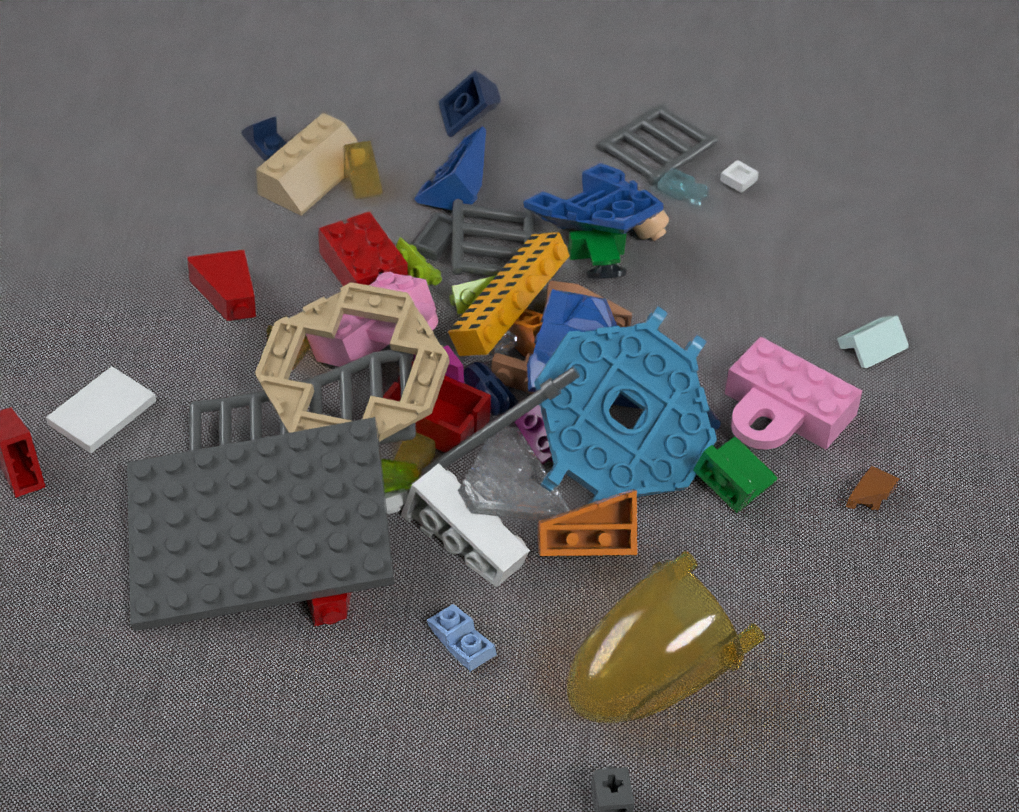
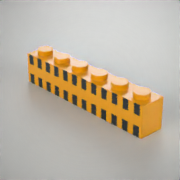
[448,232,570,356]

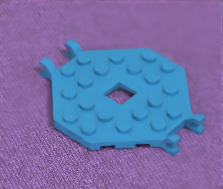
[534,306,717,504]

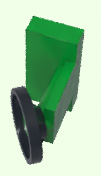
[568,230,627,279]

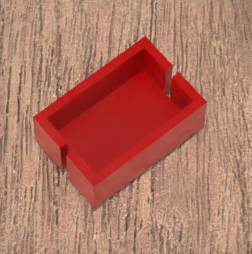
[319,211,408,286]
[383,361,491,459]

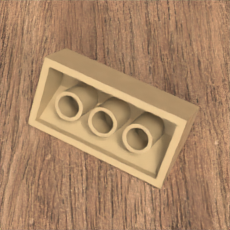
[256,113,367,216]

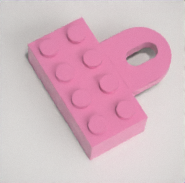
[306,272,438,367]
[725,337,862,450]

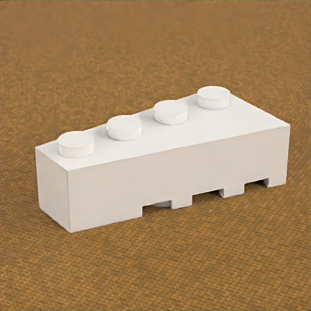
[401,463,530,587]

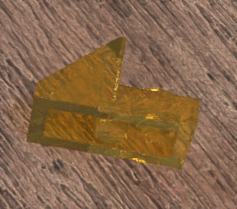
[343,140,383,200]

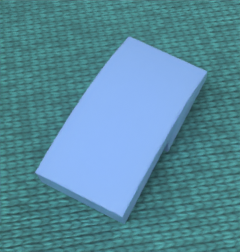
[427,604,497,672]

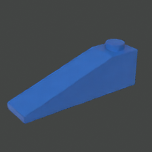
[414,126,486,210]

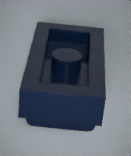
[241,116,287,161]

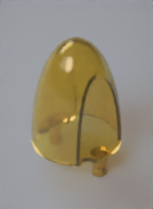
[566,551,765,724]

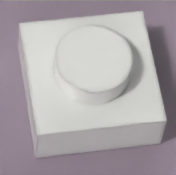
[720,160,759,193]
[385,483,408,514]

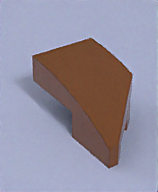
[846,466,900,510]

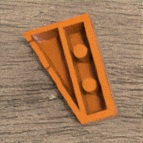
[538,489,637,556]

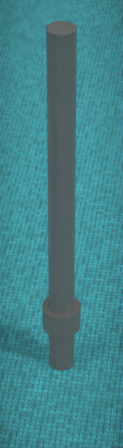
[421,366,580,475]

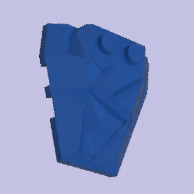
[523,163,663,234]
[527,289,640,409]

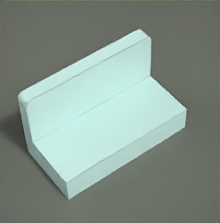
[837,315,909,368]

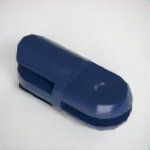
[464,362,518,417]

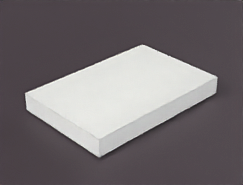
[46,366,156,453]

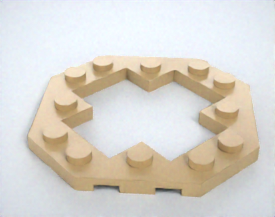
[255,282,450,442]

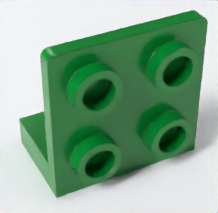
[693,437,778,513]

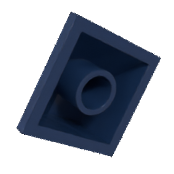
[439,69,501,137]

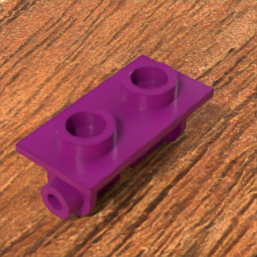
[515,405,553,465]

